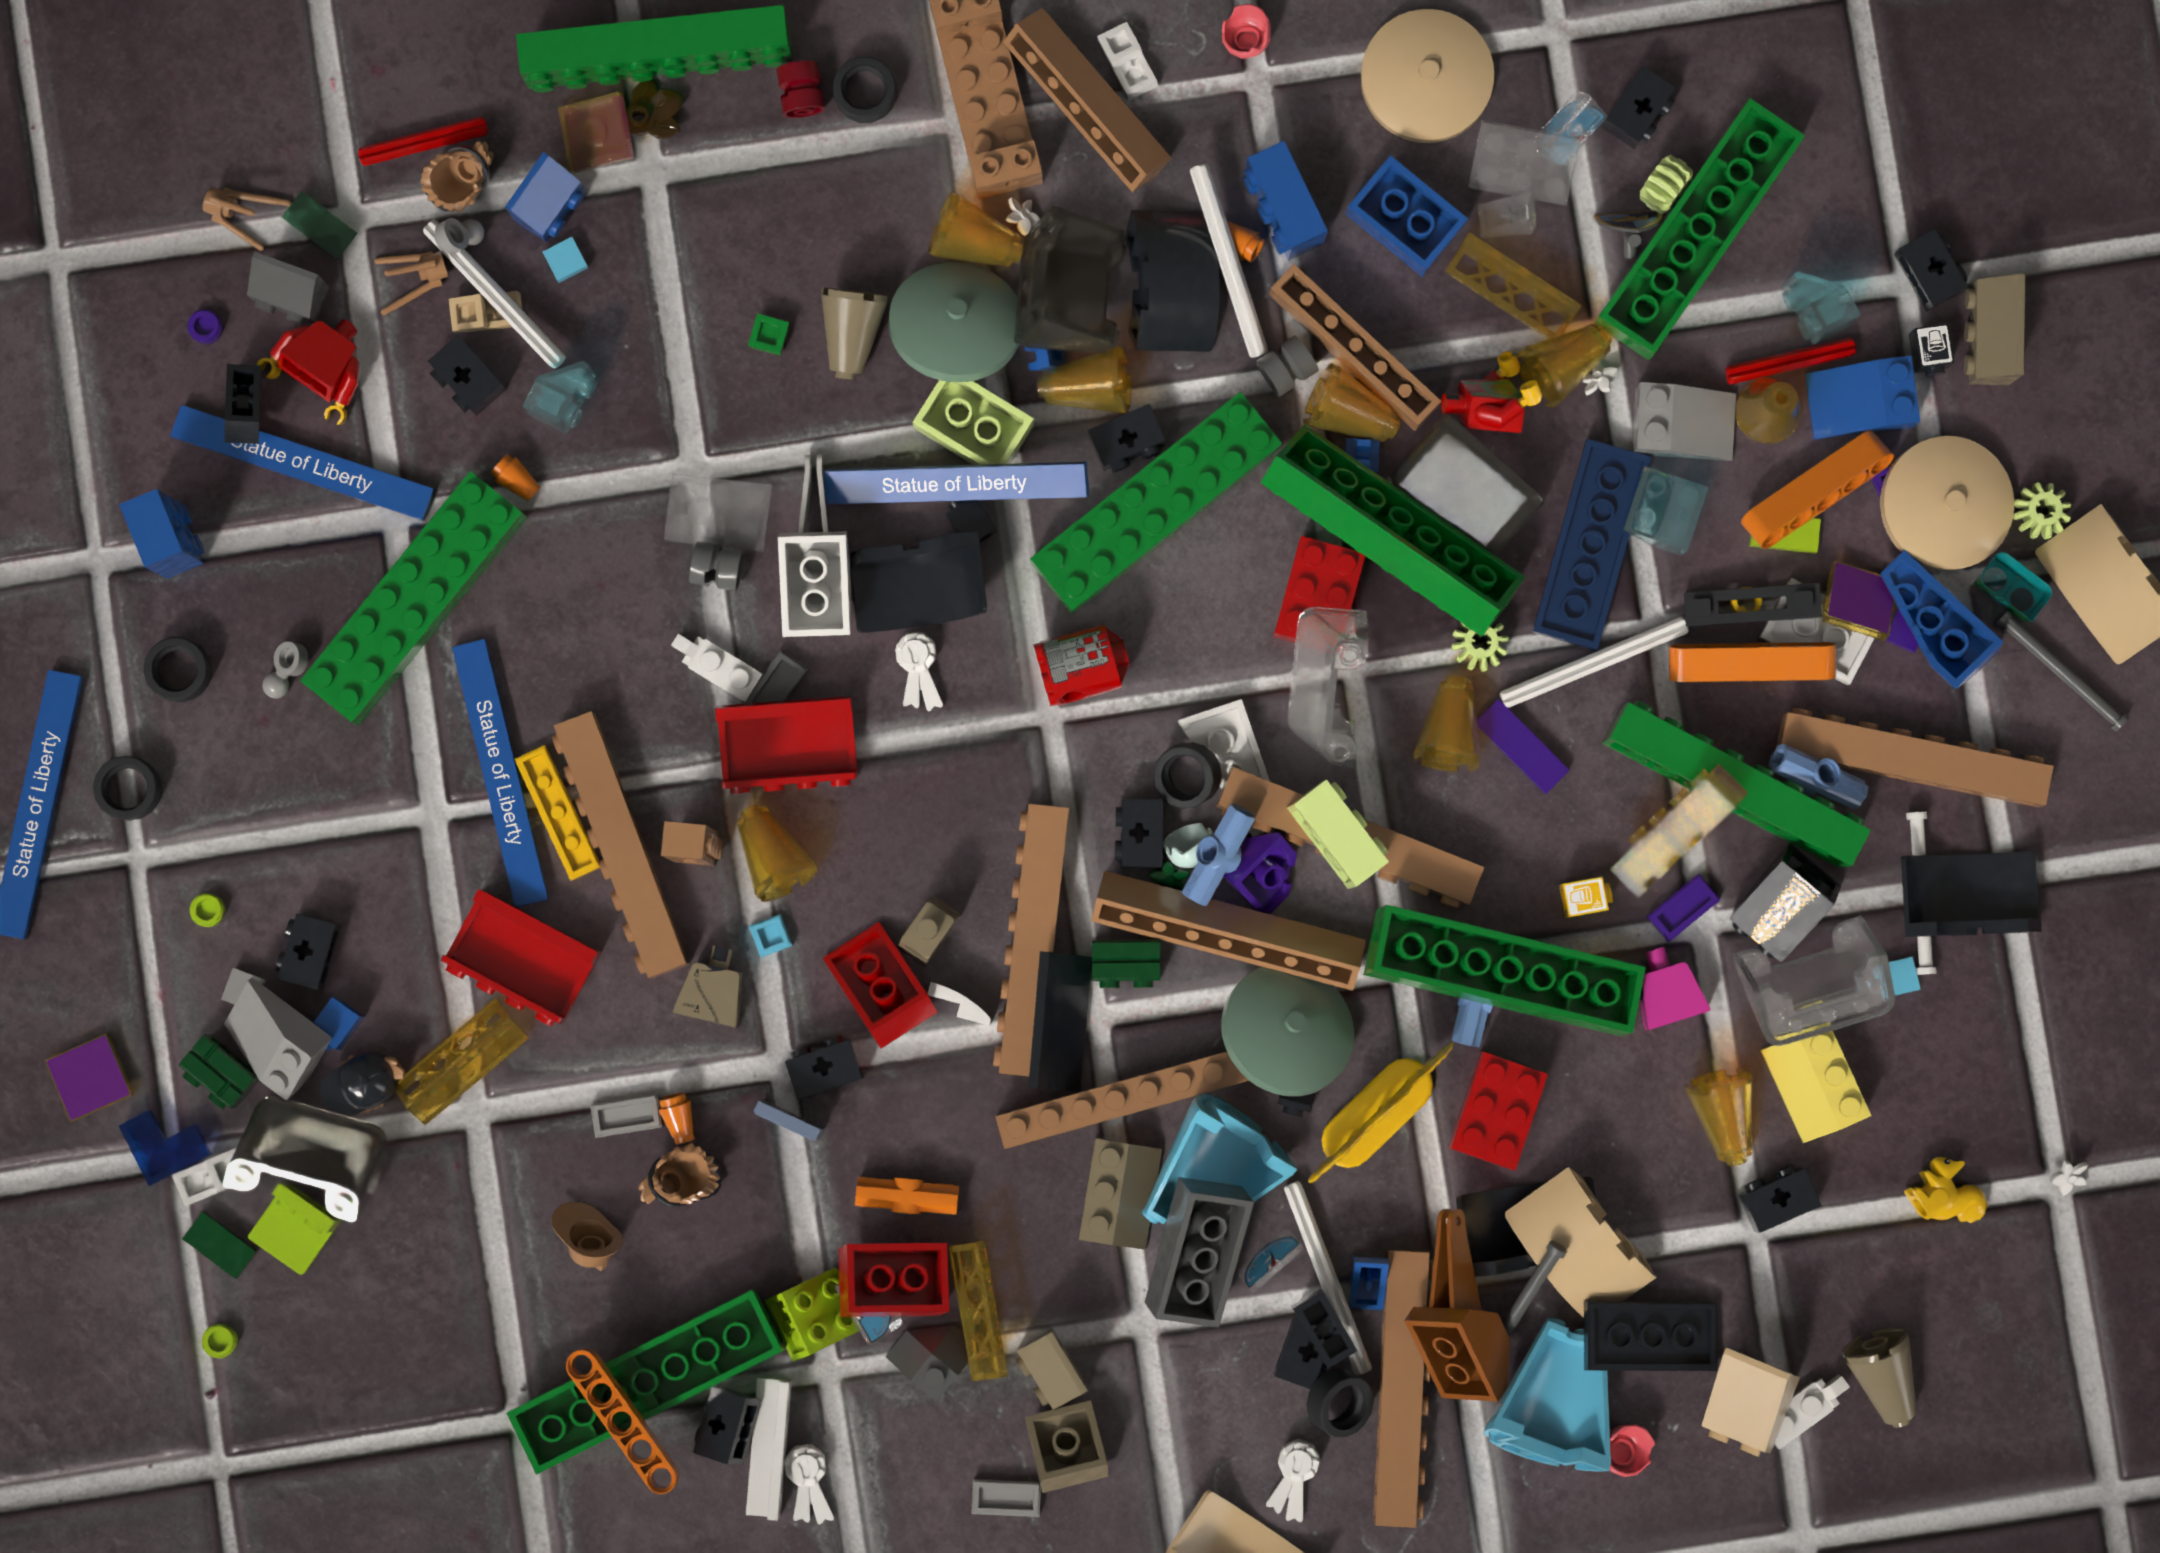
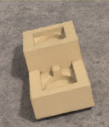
[449,291,522,333]

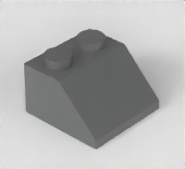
[247,251,330,325]

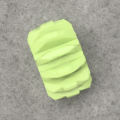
[1640,155,1693,214]
[2013,482,2071,540]
[1451,622,1509,672]

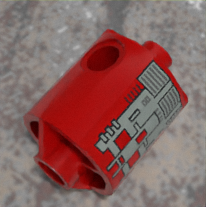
[1033,623,1130,706]

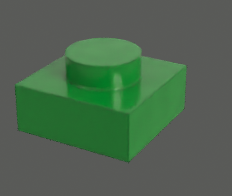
[748,313,790,356]

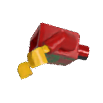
[257,319,360,425]
[1441,351,1542,433]

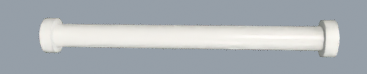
[1906,812,1937,975]

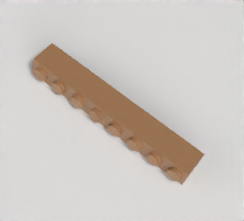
[1776,708,2054,808]
[552,711,689,979]
[1215,767,1484,909]
[993,804,1069,1077]
[1091,871,1366,991]
[995,1051,1249,1149]
[1373,1249,1434,1528]

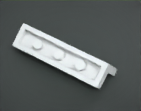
[746,1377,792,1521]

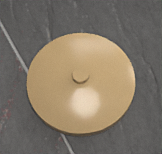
[1361,9,1494,143]
[1880,436,2014,571]

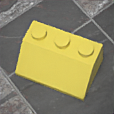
[1760,1022,1871,1143]

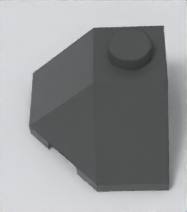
[886,1324,981,1402]

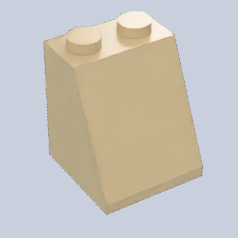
[1701,1348,1800,1457]

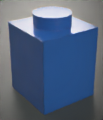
[314,997,365,1051]

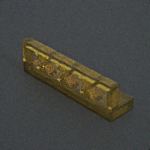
[1445,232,1582,344]
[396,998,529,1125]
[949,1240,1008,1381]

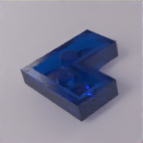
[119,1110,212,1186]

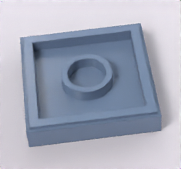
[753,1100,825,1141]

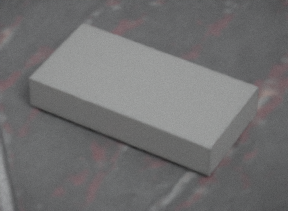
[590,1094,663,1138]
[971,1479,1041,1517]

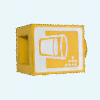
[1559,877,1613,918]

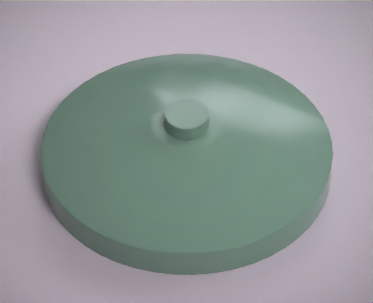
[889,262,1023,382]
[1221,967,1354,1096]

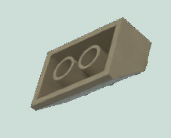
[1964,274,2025,386]
[1079,1138,1162,1250]

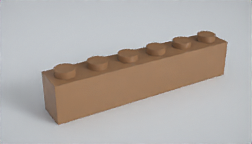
[1003,8,1172,192]
[1269,264,1441,431]

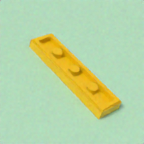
[514,745,600,881]

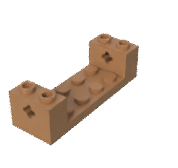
[929,0,1043,200]

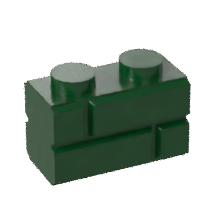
[1092,940,1160,988]
[178,1034,259,1109]

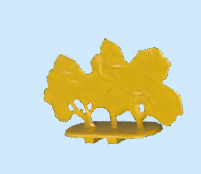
[1308,1042,1454,1183]

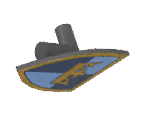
[1593,210,1663,258]

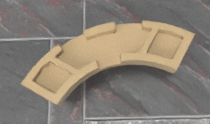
[2035,504,2160,664]
[1505,1167,1656,1318]
[1165,1490,1305,1553]

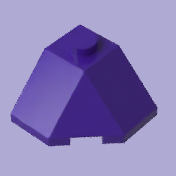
[1223,832,1297,914]

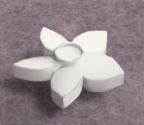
[1006,197,1042,236]
[1578,361,1619,396]
[2049,1160,2088,1196]

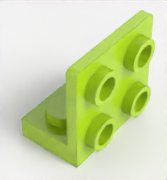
[248,1181,342,1275]
[765,1268,863,1362]

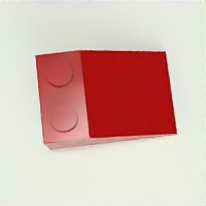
[822,922,937,1049]

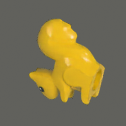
[1904,1157,1987,1223]

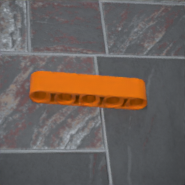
[1741,430,1894,549]
[1669,642,1836,682]
[566,1348,680,1494]

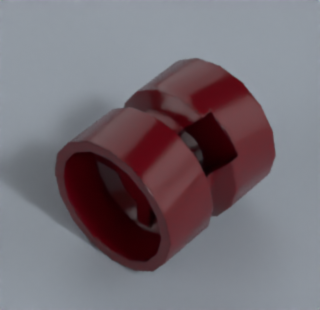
[776,61,825,118]

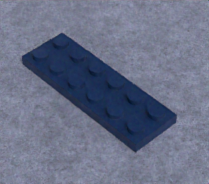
[1532,439,1651,651]

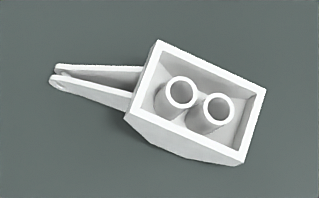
[778,454,851,637]

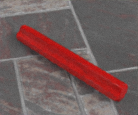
[358,116,488,166]
[1725,337,1856,384]

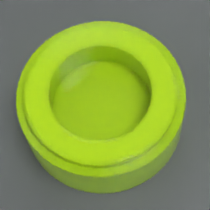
[190,893,226,927]
[202,1323,238,1358]

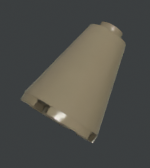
[821,287,888,380]
[1842,1328,1917,1428]

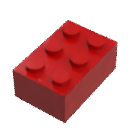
[1273,536,1365,654]
[1447,1052,1548,1171]
[838,1243,949,1317]

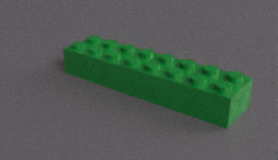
[516,5,792,93]
[1594,98,1805,361]
[1030,392,1282,615]
[1261,424,1526,637]
[300,471,527,726]
[1602,701,1871,869]
[1363,905,1646,1036]
[506,1288,785,1475]

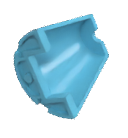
[1142,1093,1298,1224]
[1484,1318,1611,1472]

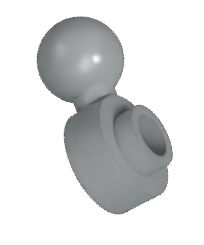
[435,218,484,254]
[262,642,308,699]

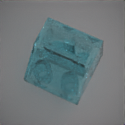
[1782,271,1861,345]
[522,361,598,434]
[1623,466,1709,556]

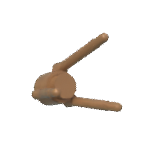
[203,187,292,251]
[374,251,448,315]

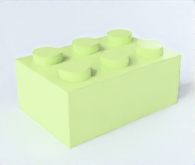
[912,380,1034,465]
[1287,780,1389,889]

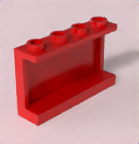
[715,695,858,794]
[440,889,601,1027]

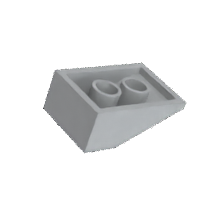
[1632,382,1736,461]
[224,977,332,1101]

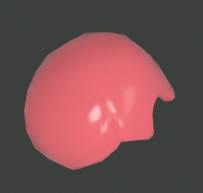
[1222,4,1271,59]
[1610,1424,1655,1477]

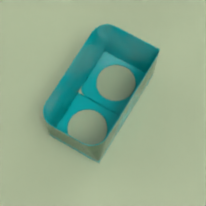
[1973,553,2052,622]

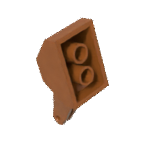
[1404,1209,1510,1402]

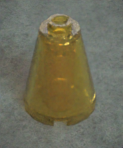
[928,192,1025,267]
[1517,324,1612,407]
[1037,346,1132,413]
[1303,363,1400,442]
[1735,377,1802,444]
[1413,675,1481,772]
[737,805,818,902]
[1684,1068,1753,1166]

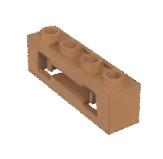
[661,821,723,866]

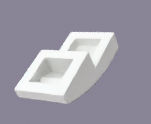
[1097,22,1158,101]
[928,982,992,1026]
[172,1148,249,1207]

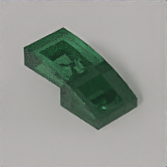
[281,191,358,260]

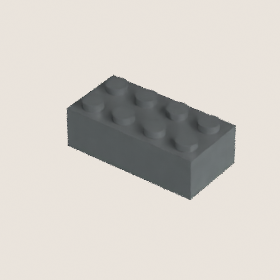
[1144,1177,1254,1328]

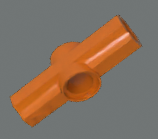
[855,1177,959,1215]

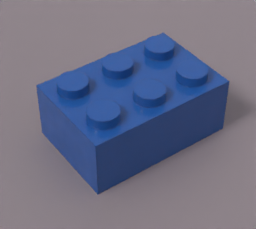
[1243,141,1328,261]
[1345,155,1468,278]
[119,489,205,579]

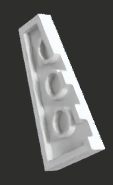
[1177,699,1274,837]

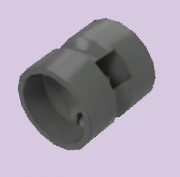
[1256,335,1319,397]
[689,541,744,592]

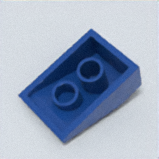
[1804,356,1920,440]

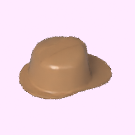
[551,1202,623,1271]

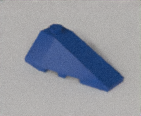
[1880,550,2003,690]

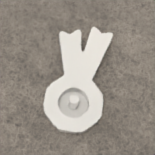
[895,632,943,712]
[1266,1439,1320,1522]
[784,1444,834,1525]

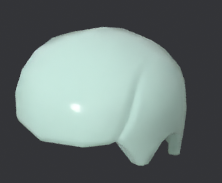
[1163,823,1213,868]

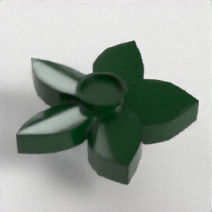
[1149,859,1189,891]

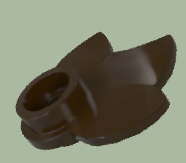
[624,79,684,139]

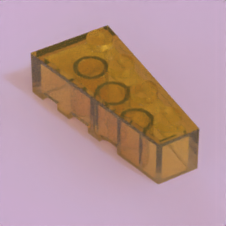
[1610,764,1748,898]

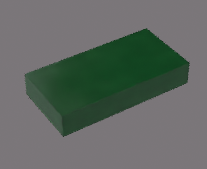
[182,1211,258,1279]

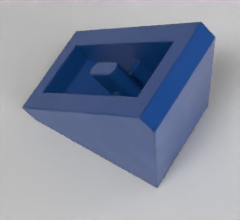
[1349,1255,1389,1310]

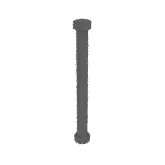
[1994,609,2129,732]
[1502,1240,1567,1337]

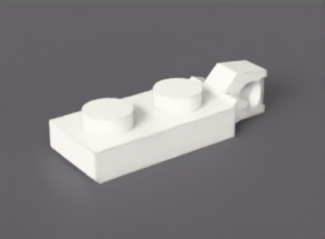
[671,634,763,702]
[1774,1374,1850,1450]

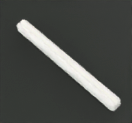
[1190,163,1268,358]
[423,220,566,369]
[1500,617,1689,708]
[1284,1181,1372,1375]

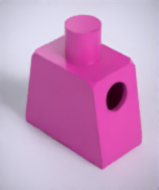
[1640,947,1711,1030]

